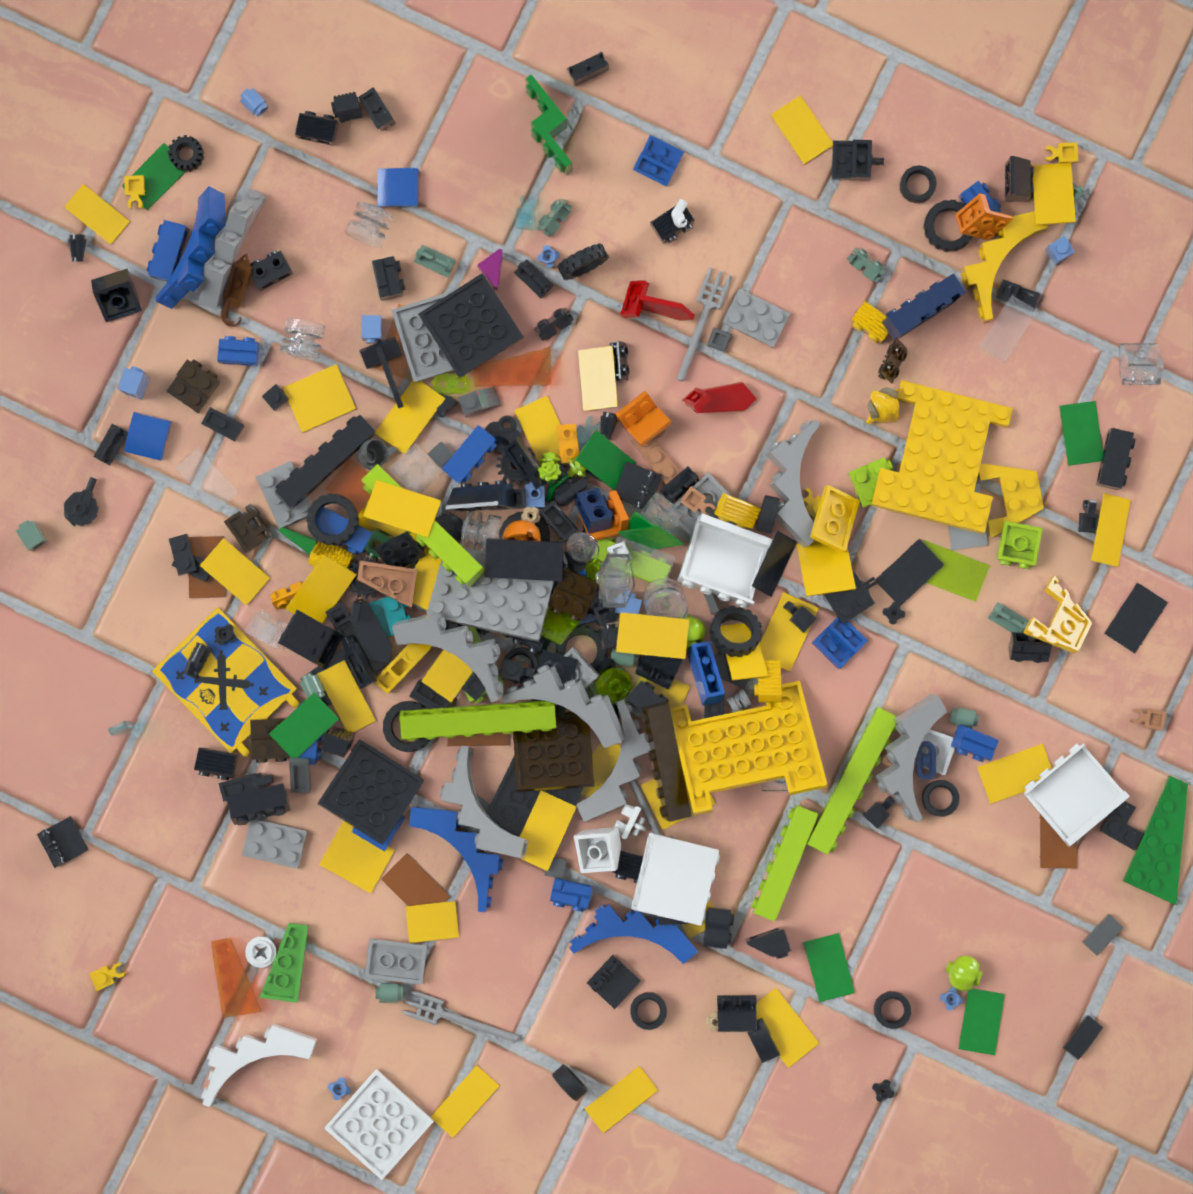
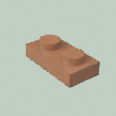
[642,444,680,485]

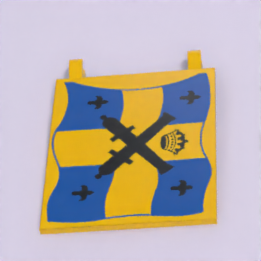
[152,607,300,757]

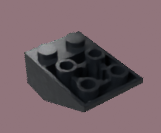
[278,609,344,669]

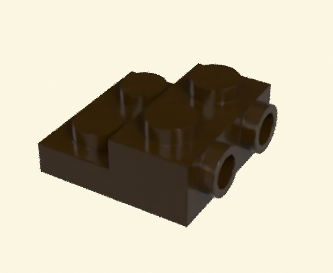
[167,359,220,414]
[548,568,600,621]
[250,718,290,763]

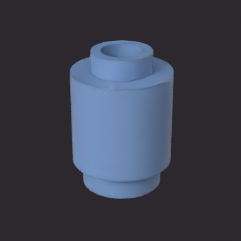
[240,88,268,117]

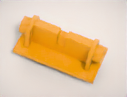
[556,423,579,464]
[270,581,303,610]

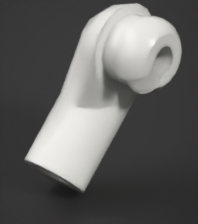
[671,199,688,228]

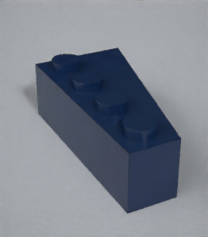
[882,273,966,340]

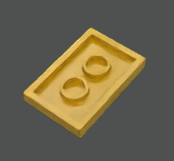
[810,485,860,553]

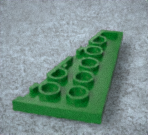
[1122,776,1188,905]

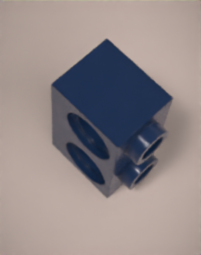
[575,488,614,534]

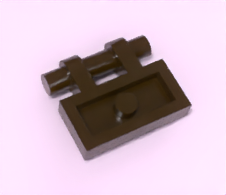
[224,504,273,553]

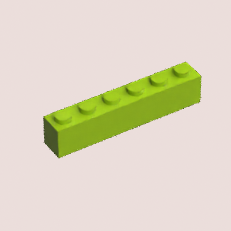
[751,805,818,922]

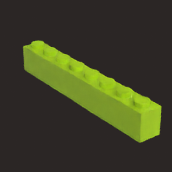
[361,464,485,588]
[399,701,556,741]
[807,707,897,855]

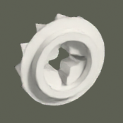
[245,937,276,968]

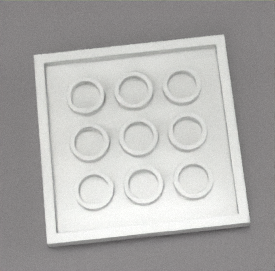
[324,1069,434,1180]

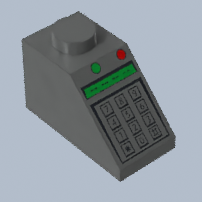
[458,386,502,418]

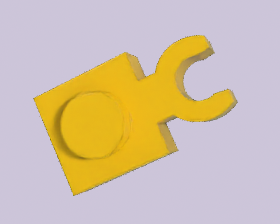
[1044,142,1078,163]
[124,175,145,210]
[802,488,821,520]
[89,962,126,991]

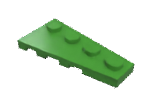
[259,923,309,1003]

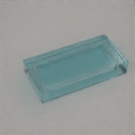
[108,721,135,736]

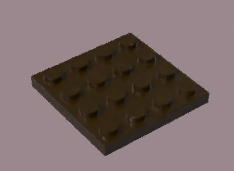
[513,712,594,792]

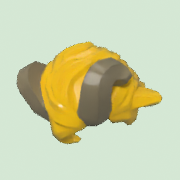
[866,387,899,424]

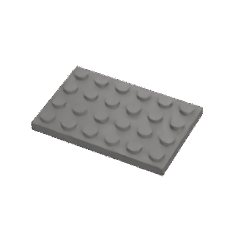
[426,546,555,642]

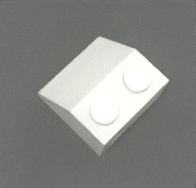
[574,827,621,873]

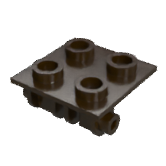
[878,337,907,384]

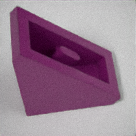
[477,249,503,290]

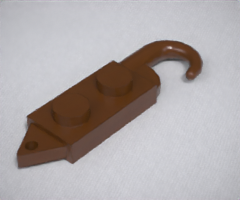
[221,253,253,327]

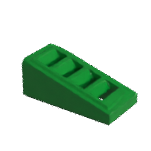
[279,527,318,555]

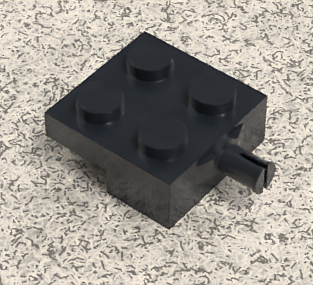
[831,139,884,181]
[823,571,878,624]

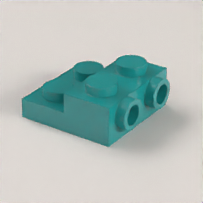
[369,597,411,637]

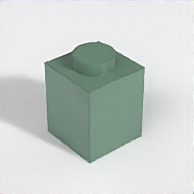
[16,520,48,551]

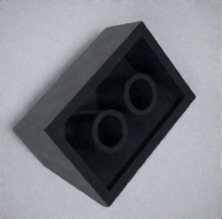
[445,480,514,512]

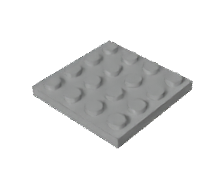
[392,290,455,383]

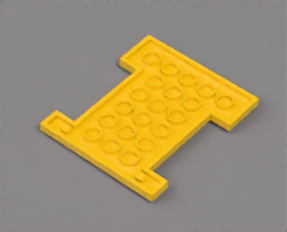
[871,380,1013,534]
[670,681,827,816]

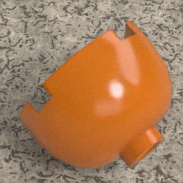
[502,520,541,541]

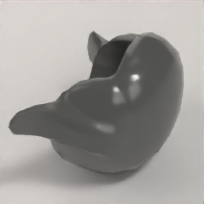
[357,439,397,470]

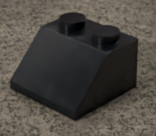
[1005,156,1034,202]
[91,269,142,322]
[745,926,791,959]

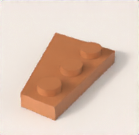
[357,561,417,608]

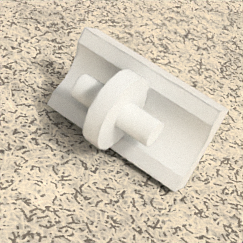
[614,804,647,840]

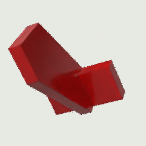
[620,280,695,321]
[682,382,757,413]

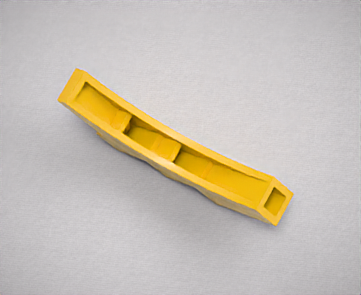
[960,211,1049,323]

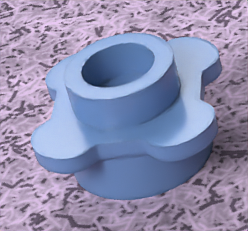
[537,245,560,268]
[940,987,963,1011]
[328,1077,351,1100]

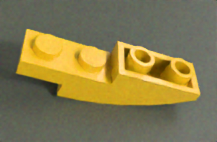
[375,643,432,694]

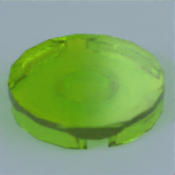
[595,667,633,704]

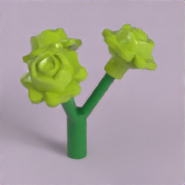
[538,452,586,502]

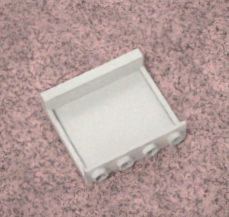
[678,513,773,608]
[1023,743,1130,847]
[631,833,720,925]

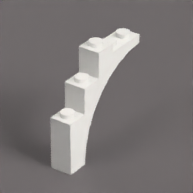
[201,1023,318,1107]

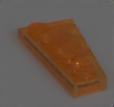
[474,347,551,387]
[211,938,262,1018]

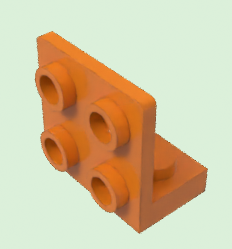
[955,193,1013,240]
[615,391,672,446]
[579,490,629,541]

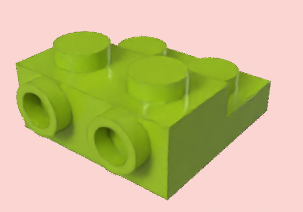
[848,457,893,508]
[996,521,1043,570]

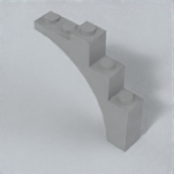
[198,189,267,310]
[766,419,821,547]
[392,612,503,702]
[502,665,625,748]
[875,694,947,823]
[576,700,650,822]
[440,745,529,859]

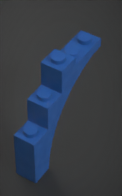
[156,186,226,309]
[409,807,503,912]
[569,904,698,964]

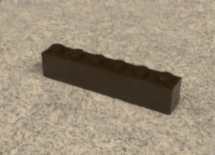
[641,702,691,822]

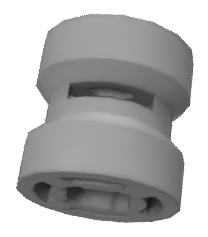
[726,689,752,712]

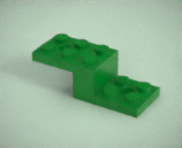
[525,74,573,175]

